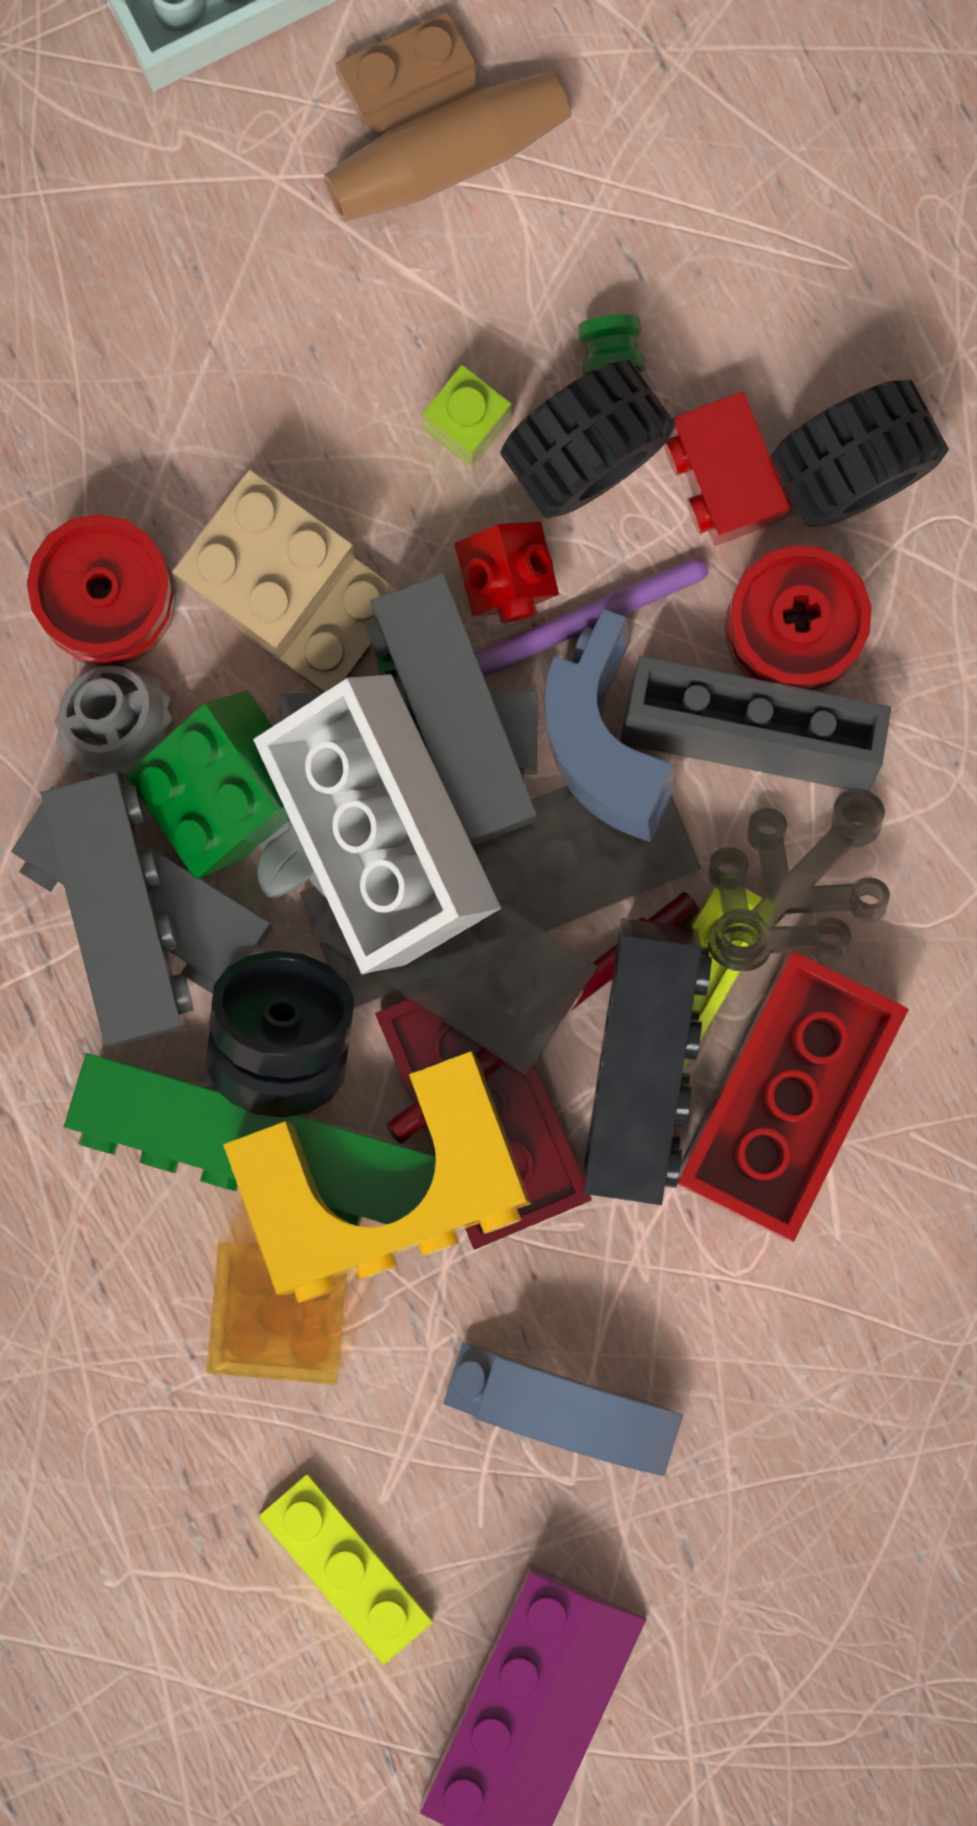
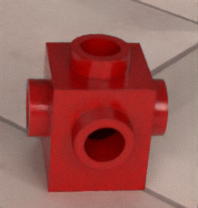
[454,521,560,623]

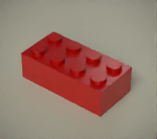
[677,951,909,1242]

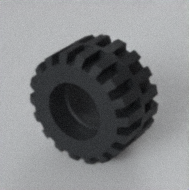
[500,360,675,518]
[771,380,949,527]

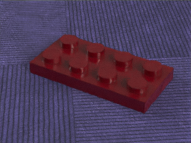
[375,963,592,1250]

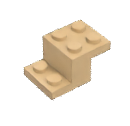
[172,470,398,693]

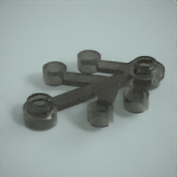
[708,789,890,972]

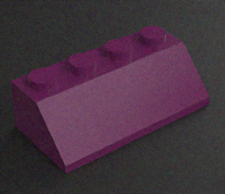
[420,1563,646,1826]

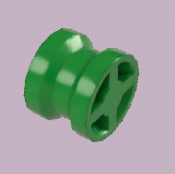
[578,314,646,375]

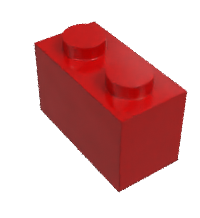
[664,391,790,547]

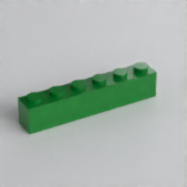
[63,1053,436,1247]

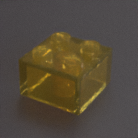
[206,1241,349,1385]

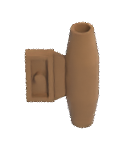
[324,11,571,222]

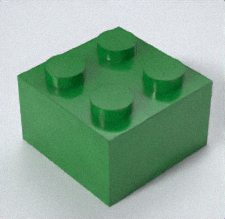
[125,690,290,880]

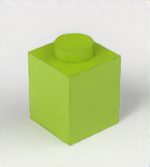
[422,365,512,468]

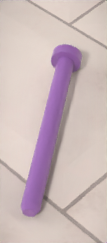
[475,557,708,677]

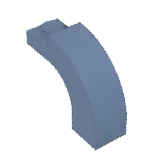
[544,609,675,843]
[443,1342,684,1476]

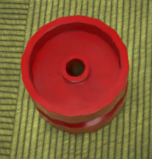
[27,514,176,667]
[725,545,872,692]

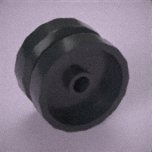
[206,951,354,1117]

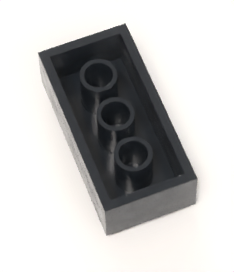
[584,918,712,1205]

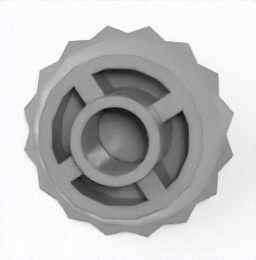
[54,664,173,776]

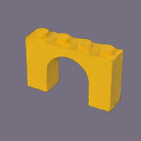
[223,1051,531,1303]

